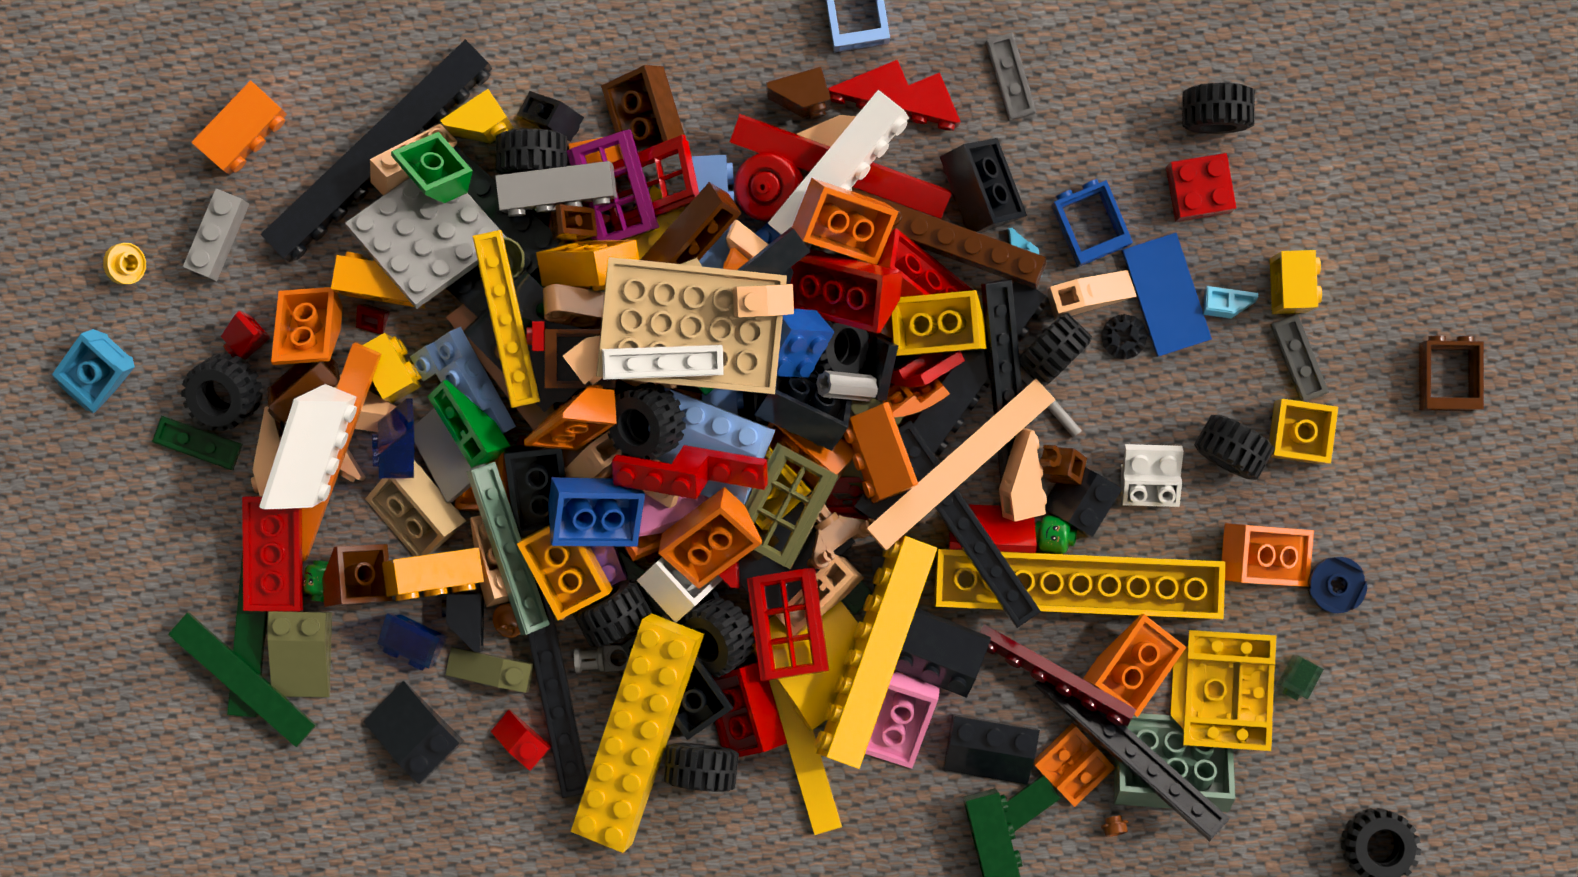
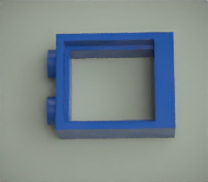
[1051,179,1133,268]

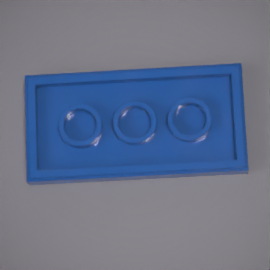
[1122,233,1212,357]

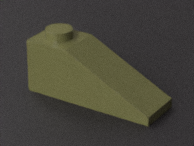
[446,647,534,693]

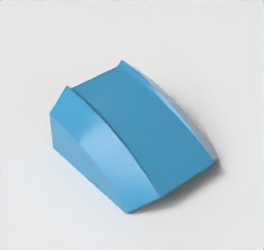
[52,329,135,414]

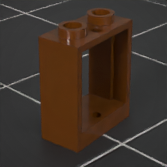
[545,329,621,388]
[1419,336,1484,411]
[267,358,340,424]

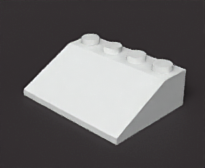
[259,384,357,509]

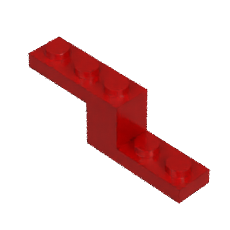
[612,445,768,499]

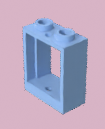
[825,0,890,52]

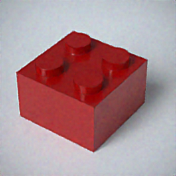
[1166,153,1237,222]

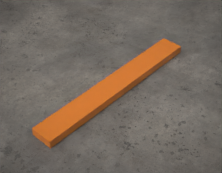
[302,342,382,561]

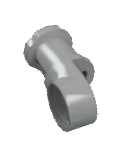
[574,645,629,674]

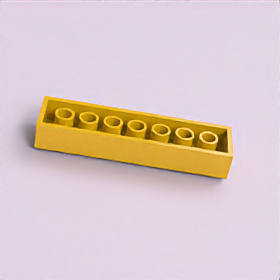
[815,536,937,769]
[571,613,704,853]

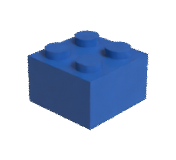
[777,309,834,377]

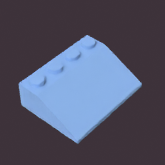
[648,388,775,505]

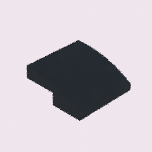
[863,332,898,401]

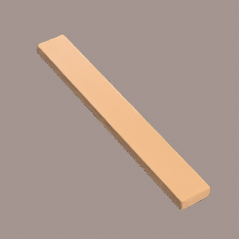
[866,379,1055,551]

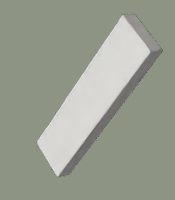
[602,345,724,380]

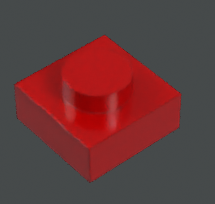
[527,321,545,351]

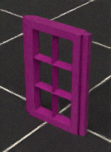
[567,129,659,240]

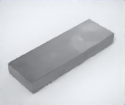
[985,32,1037,121]

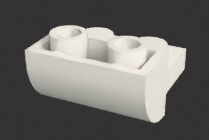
[1120,444,1184,507]

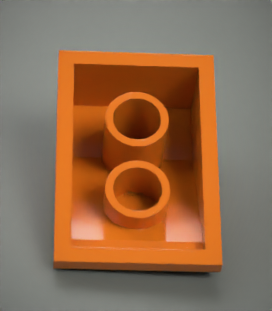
[271,287,343,365]
[1222,523,1314,587]
[1083,614,1186,717]

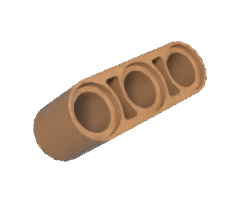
[543,284,604,329]

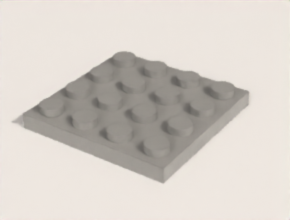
[345,178,507,309]

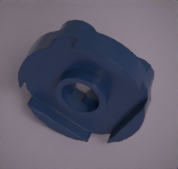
[1308,557,1367,614]

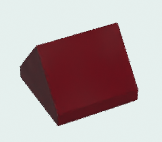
[356,304,390,334]

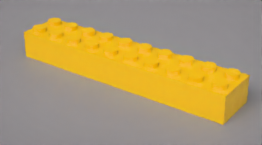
[934,549,1225,619]

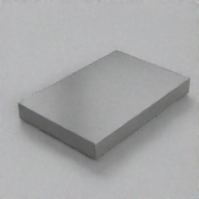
[408,408,486,502]

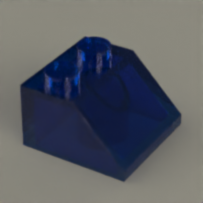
[372,398,414,479]
[377,612,448,671]

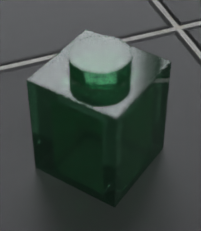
[1277,655,1324,701]

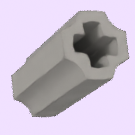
[816,370,878,401]

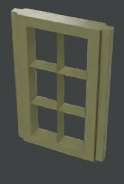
[745,443,839,569]

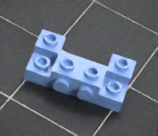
[410,327,516,434]

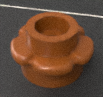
[1101,815,1129,837]

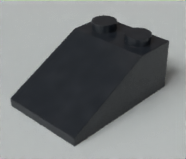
[363,681,464,784]

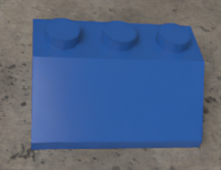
[548,477,645,547]

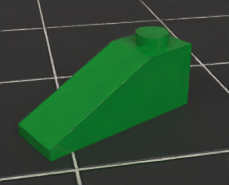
[427,380,510,468]

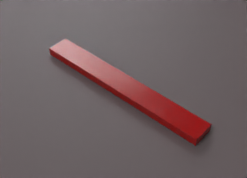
[729,114,952,219]

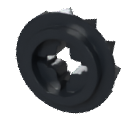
[1102,314,1147,359]

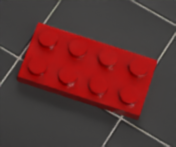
[242,496,303,612]

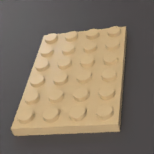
[596,257,787,394]

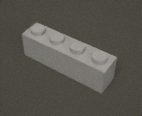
[496,161,617,217]

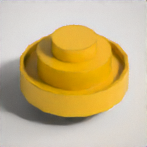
[103,243,146,285]

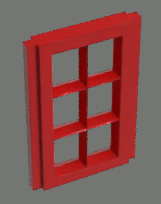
[609,134,699,231]
[747,568,829,681]

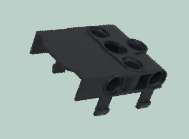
[463,270,588,412]

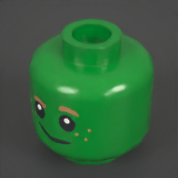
[1035,515,1077,554]
[303,560,328,602]

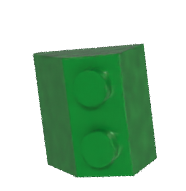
[391,132,473,203]

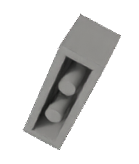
[183,189,249,281]

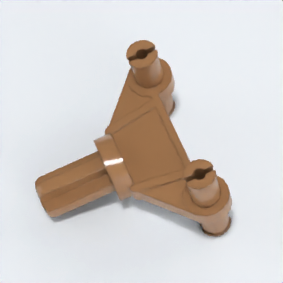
[804,495,875,569]

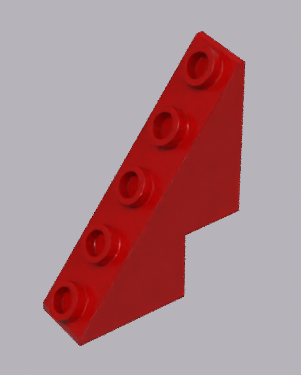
[828,59,961,131]

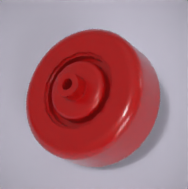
[734,153,803,221]

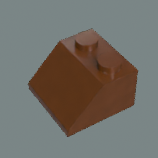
[766,67,831,120]
[322,544,392,607]

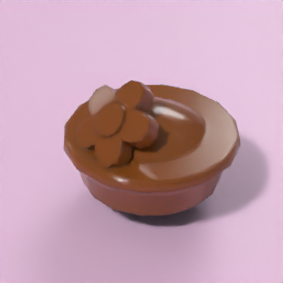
[493,604,521,638]

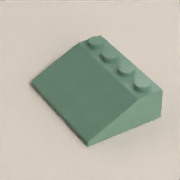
[1114,713,1235,812]

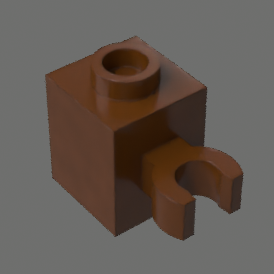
[1039,445,1087,485]

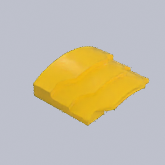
[752,601,858,731]
[1171,630,1276,751]

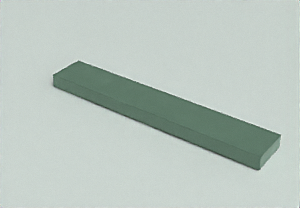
[466,462,550,635]

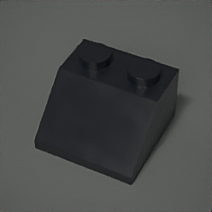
[1045,467,1122,538]

